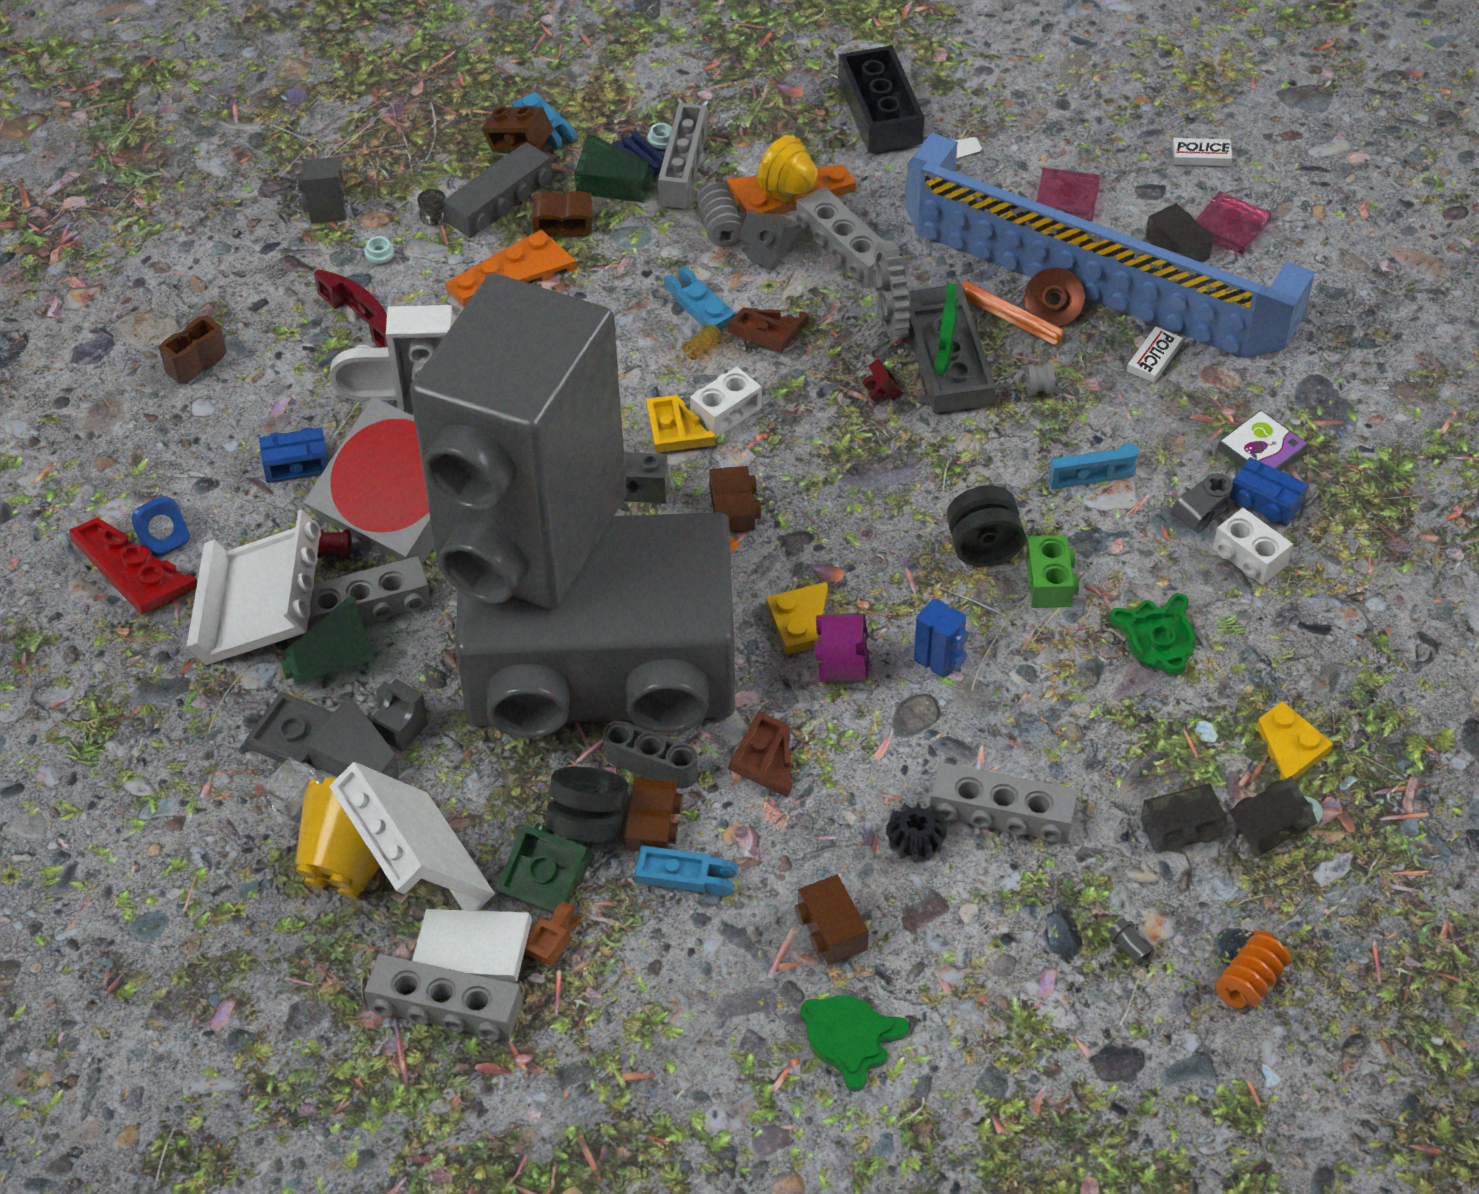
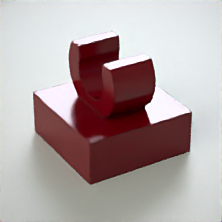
[862,359,903,401]

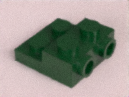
[495,823,593,913]

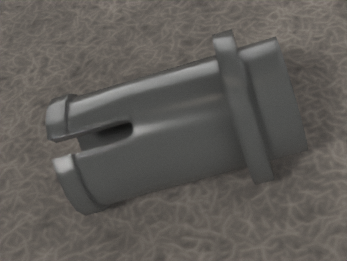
[1108,918,1154,965]

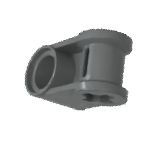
[1172,473,1233,533]

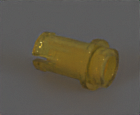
[682,324,722,360]

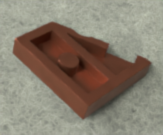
[728,307,809,353]
[728,711,792,798]

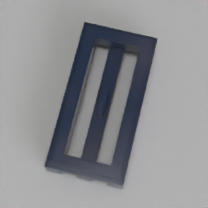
[612,131,664,180]

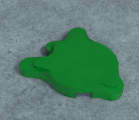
[934,283,958,377]
[1108,593,1196,675]
[800,996,909,1092]

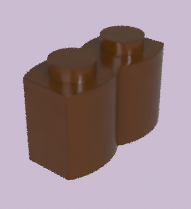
[532,191,592,237]
[159,315,227,384]
[709,466,761,531]
[625,778,683,852]

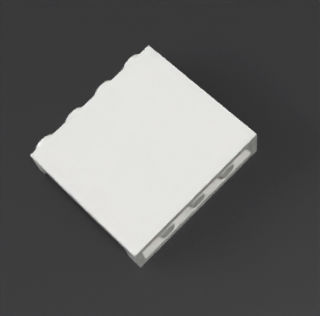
[186,509,321,665]
[329,762,495,911]

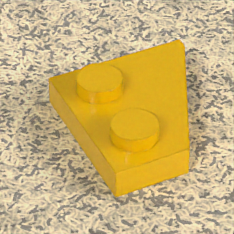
[646,395,715,453]
[766,582,828,655]
[1257,701,1333,787]

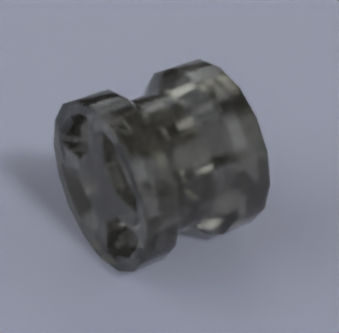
[417,189,446,226]

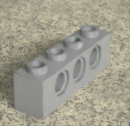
[658,103,708,209]
[795,186,884,289]
[301,556,431,640]
[930,762,1078,843]
[364,954,523,1041]

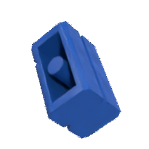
[259,427,328,483]
[1229,457,1308,526]
[914,598,969,677]

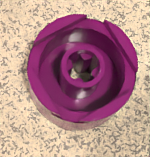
[815,613,869,682]

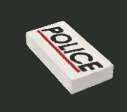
[1172,138,1233,166]
[1127,327,1183,383]

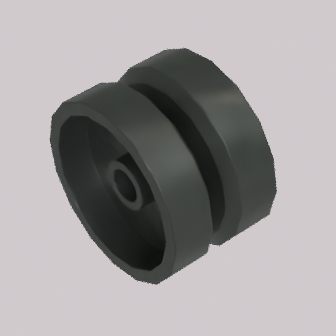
[946,485,1026,567]
[545,766,629,842]

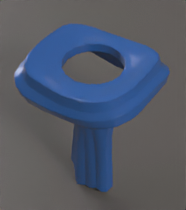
[132,494,190,557]

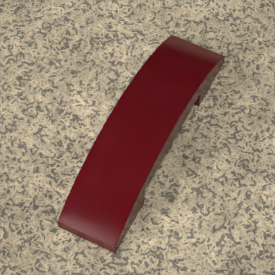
[314,269,388,348]

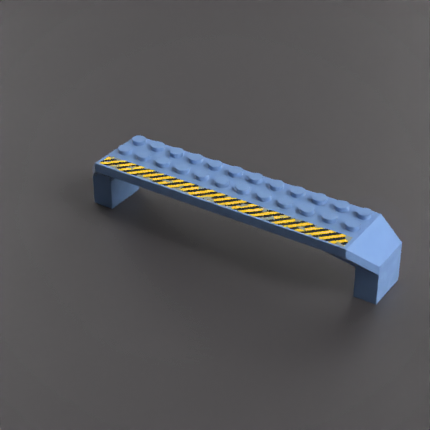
[905,132,1315,358]

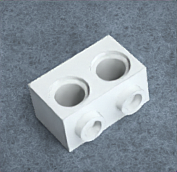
[690,366,762,438]
[1213,508,1293,585]

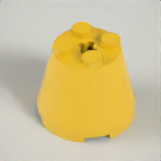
[295,777,380,899]

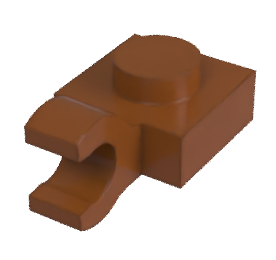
[524,901,581,967]

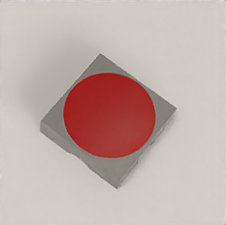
[303,396,435,566]

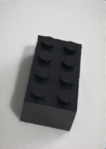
[838,45,925,153]

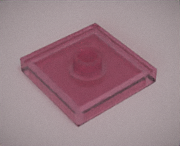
[1036,167,1100,222]
[1190,191,1272,255]

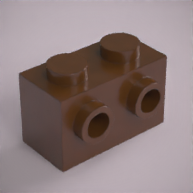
[481,106,553,151]
[794,874,869,965]

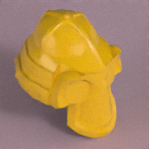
[757,135,818,202]

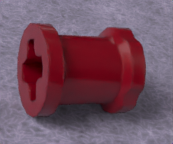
[317,529,352,558]

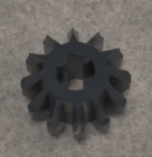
[886,801,947,863]

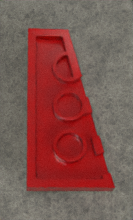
[69,517,197,615]

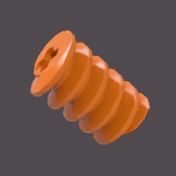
[1214,930,1292,1009]

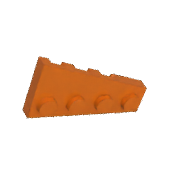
[727,164,856,216]
[445,229,577,307]

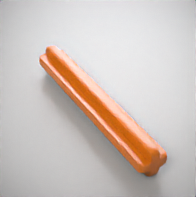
[962,281,1064,345]

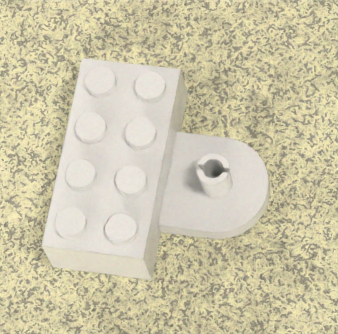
[329,305,454,416]

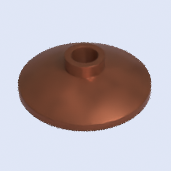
[1024,267,1085,327]

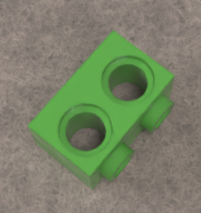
[1025,535,1079,608]

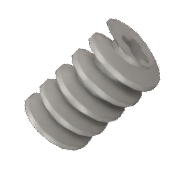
[697,182,742,247]

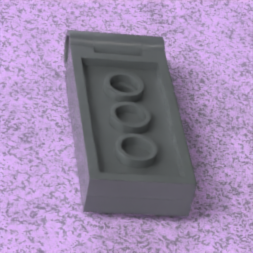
[908,284,996,413]

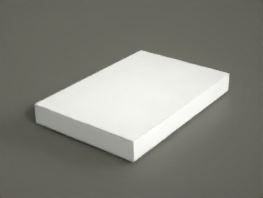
[412,909,532,982]

